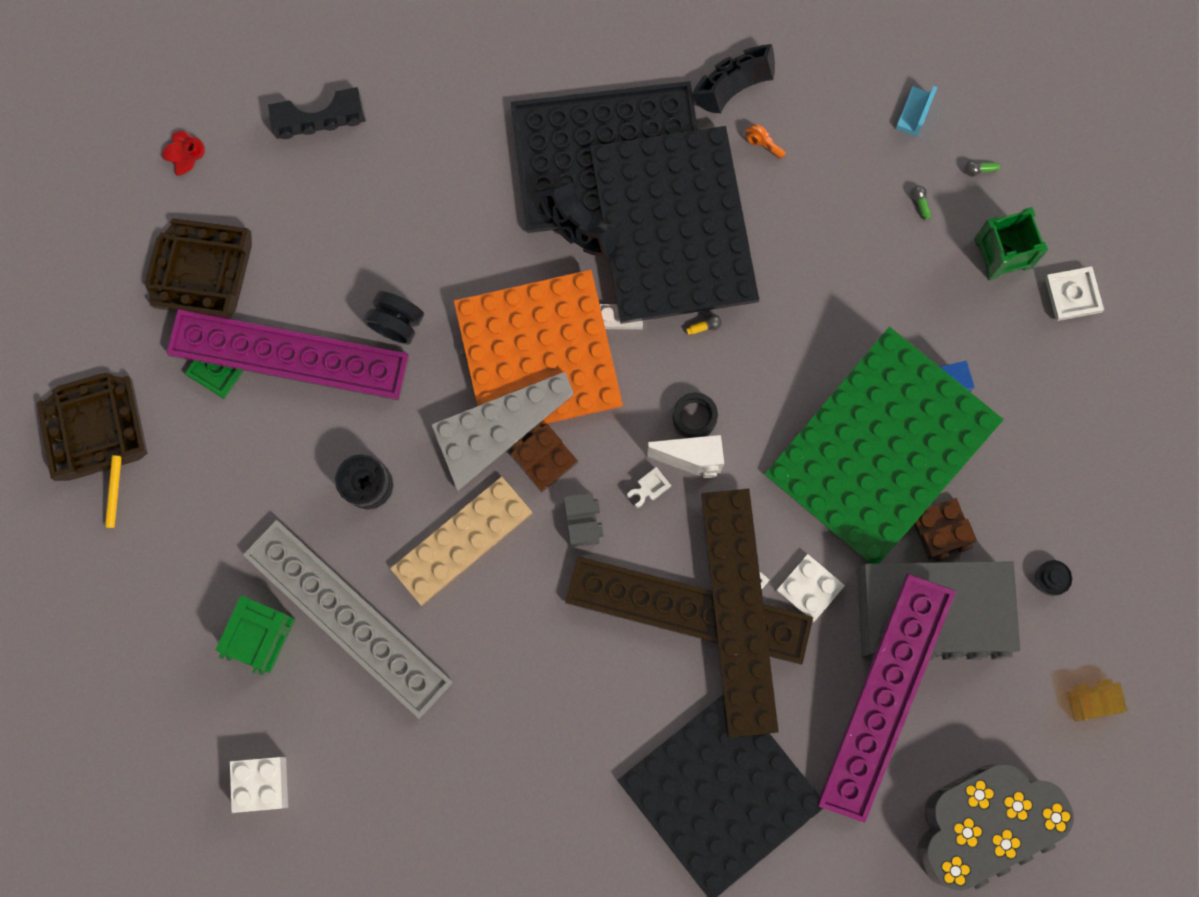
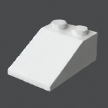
[647,435,724,478]

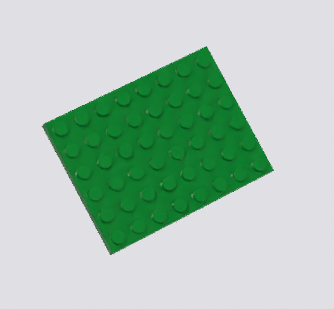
[765,326,1004,564]

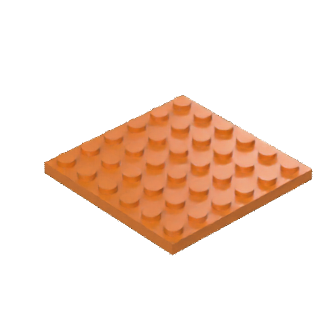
[454,270,623,425]

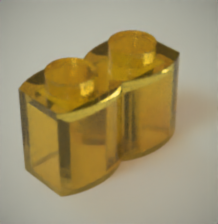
[1067,679,1128,722]

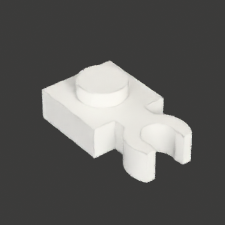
[627,467,671,508]

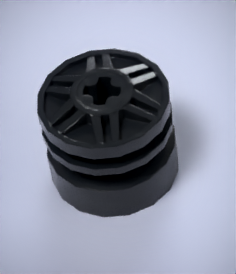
[335,454,394,510]

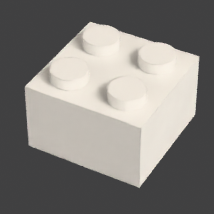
[230,757,288,813]

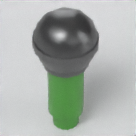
[965,160,1000,177]
[911,185,931,220]

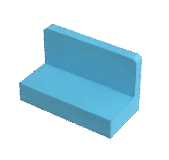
[896,85,937,137]

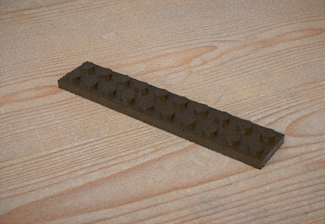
[701,488,779,738]
[565,556,813,665]

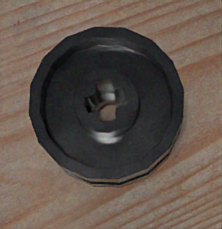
[363,291,425,345]

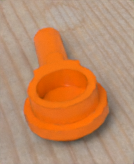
[745,124,786,159]

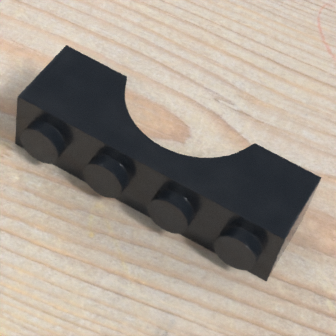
[268,87,366,139]

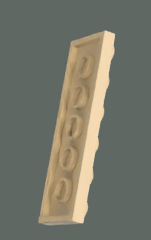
[390,476,533,606]

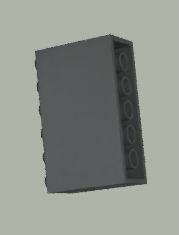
[857,561,1020,662]

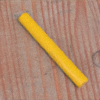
[105,455,122,528]

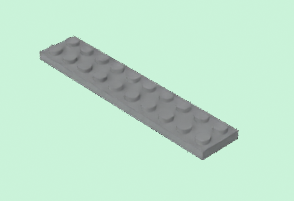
[243,520,454,719]

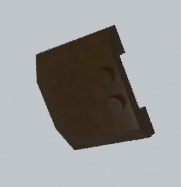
[145,218,252,319]
[37,373,148,481]

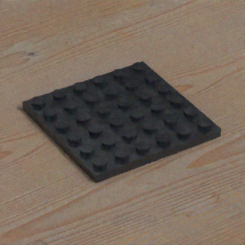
[617,695,824,897]

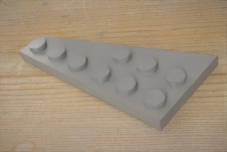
[432,372,574,492]

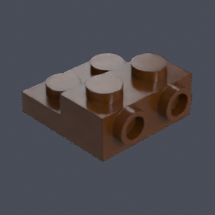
[511,424,578,492]
[914,498,977,561]

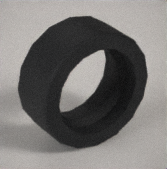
[672,392,718,438]

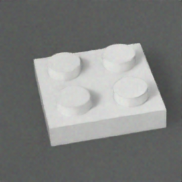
[1045,266,1104,321]
[776,554,845,623]

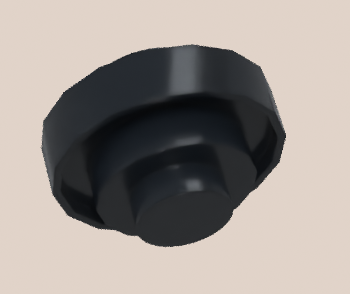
[1035,560,1073,596]

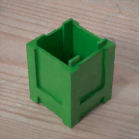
[974,207,1048,280]
[215,596,295,675]

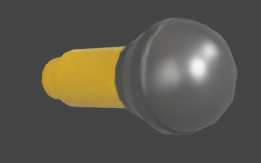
[686,314,721,335]

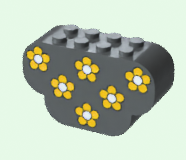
[918,764,1074,890]

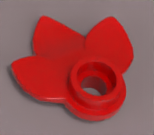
[161,131,205,176]

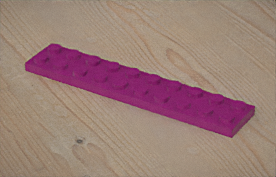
[166,309,409,401]
[818,573,956,823]

